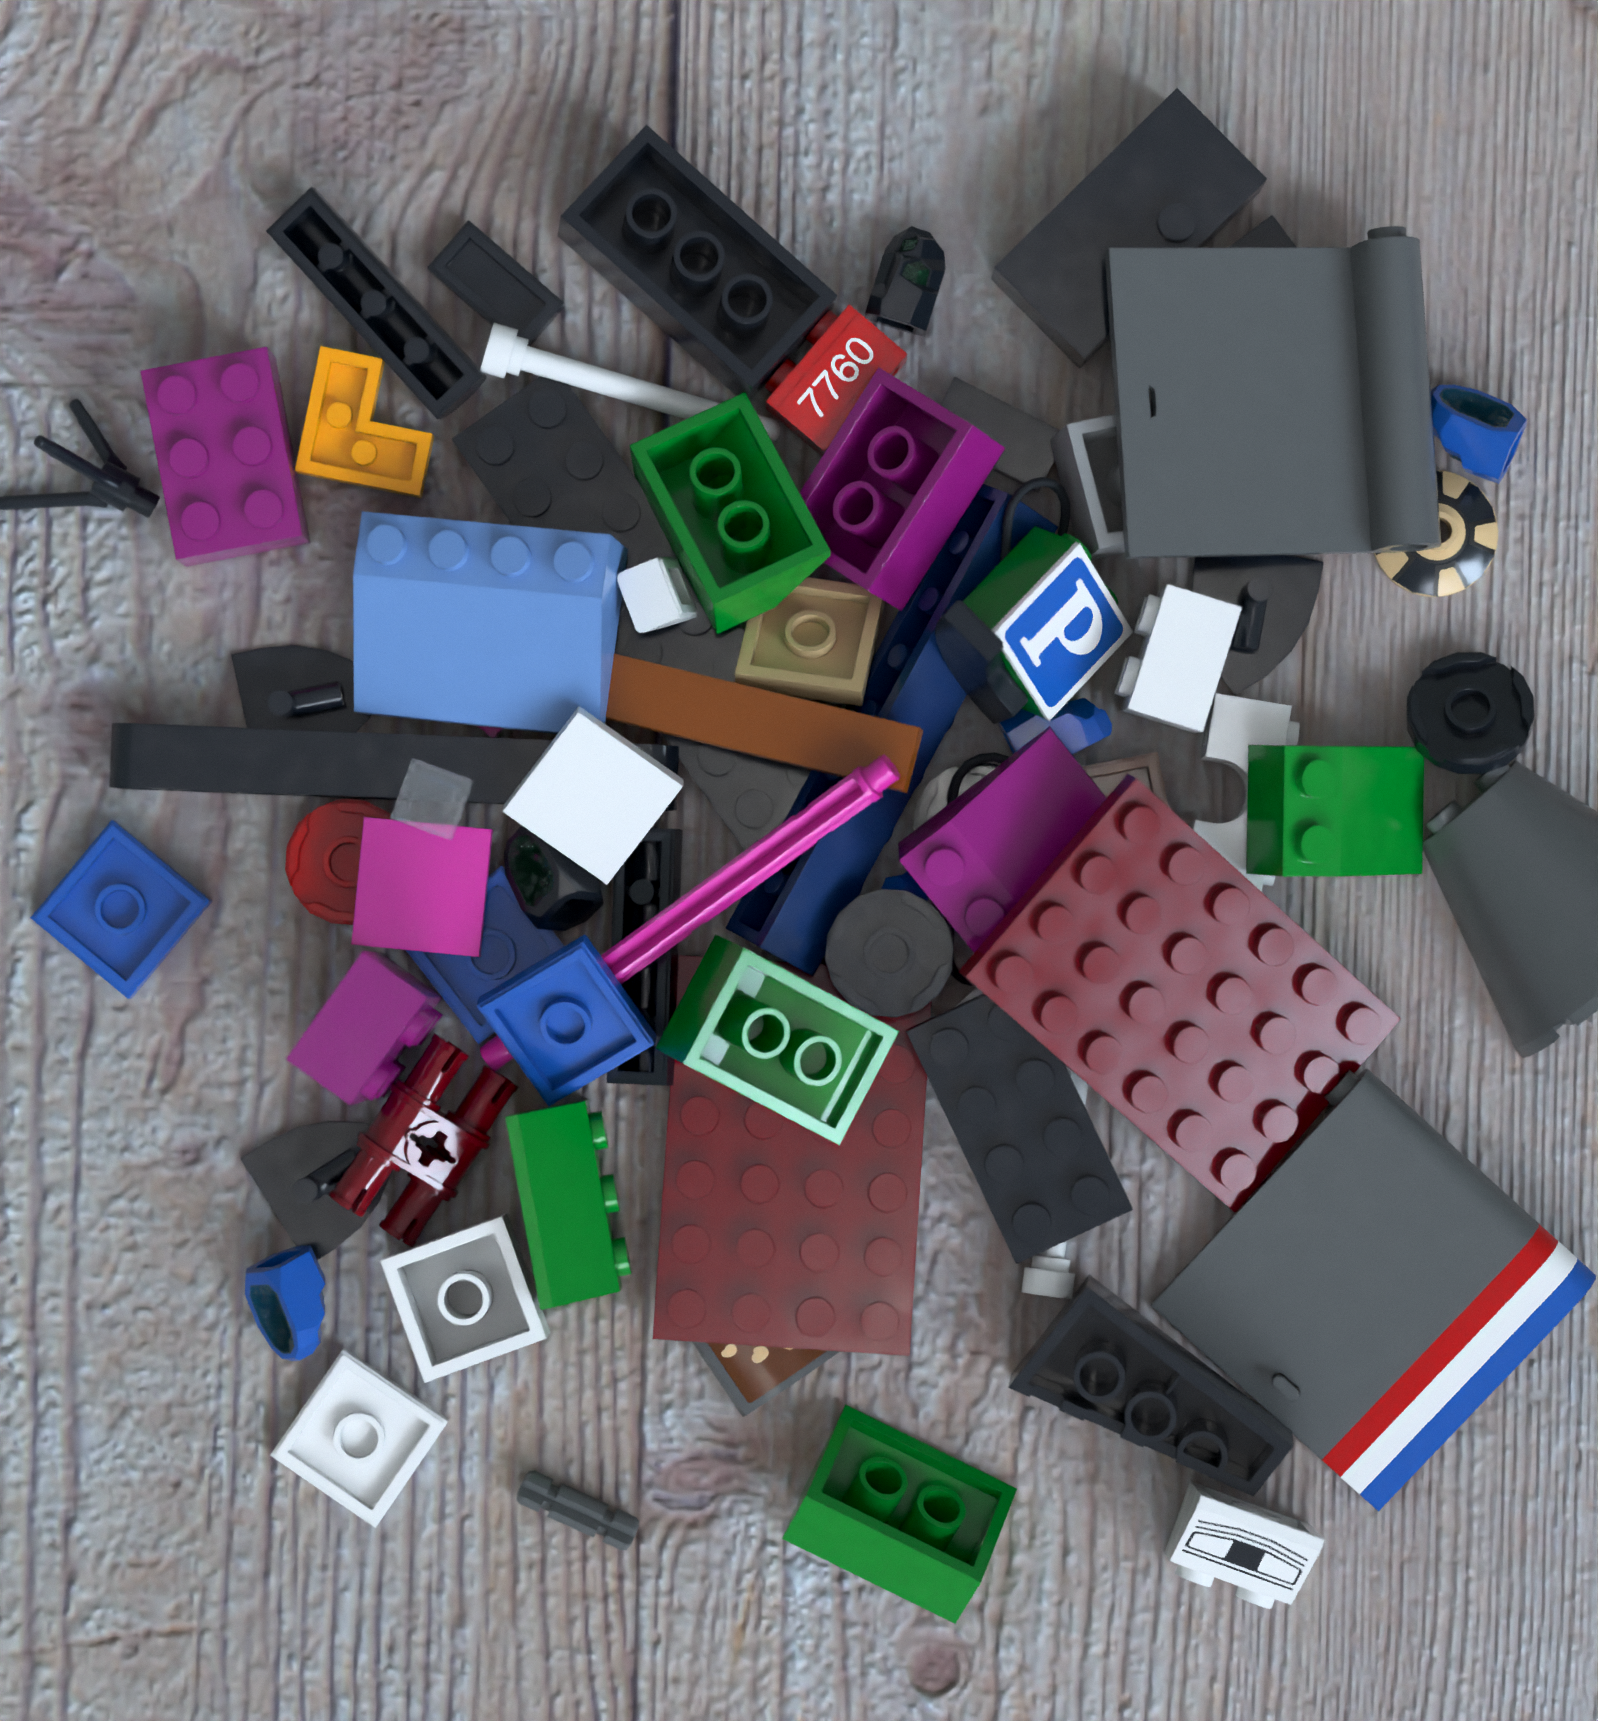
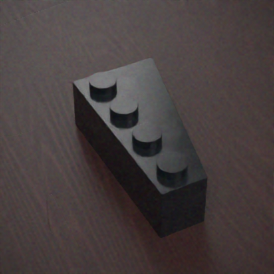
[1008,1275,1294,1497]

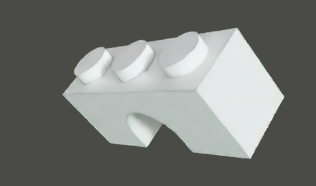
[1189,693,1300,892]

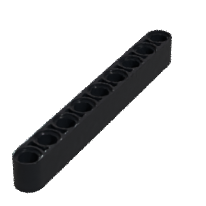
[109,723,679,811]

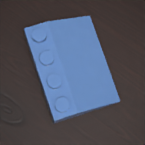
[353,511,628,734]

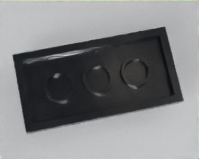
[906,994,1133,1264]

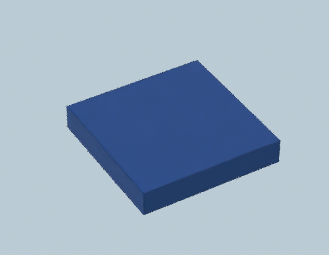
[30,820,212,999]
[406,865,565,1044]
[476,934,657,1107]

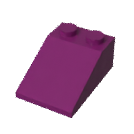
[898,726,1107,952]

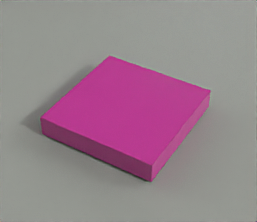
[351,817,493,957]

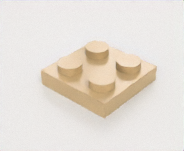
[735,577,885,706]

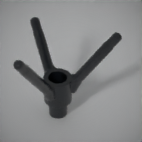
[0,399,160,518]

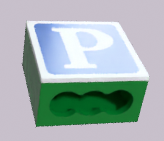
[963,526,1133,721]

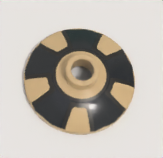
[1374,470,1498,597]

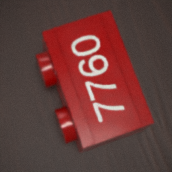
[765,304,908,457]

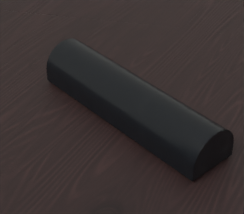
[266,187,487,419]
[606,828,683,1086]

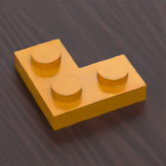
[295,346,434,499]

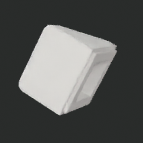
[617,557,698,633]

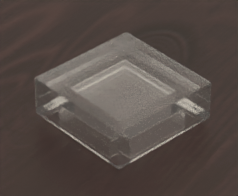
[390,758,474,841]

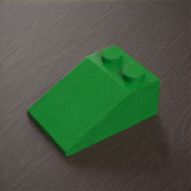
[1246,745,1424,877]
[655,934,899,1145]

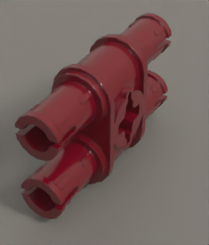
[328,1033,519,1247]

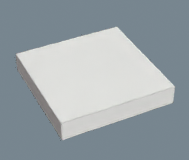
[502,706,684,884]
[270,1348,449,1528]

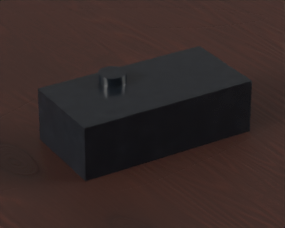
[991,88,1267,369]
[558,124,838,401]

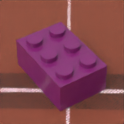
[140,346,311,567]
[799,368,1005,611]
[286,951,443,1105]

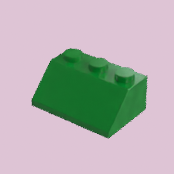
[629,392,831,634]
[505,1099,632,1310]
[782,1404,1017,1624]

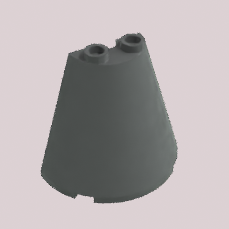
[1423,760,1598,1058]

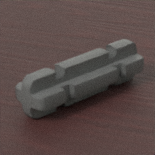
[516,1471,639,1550]

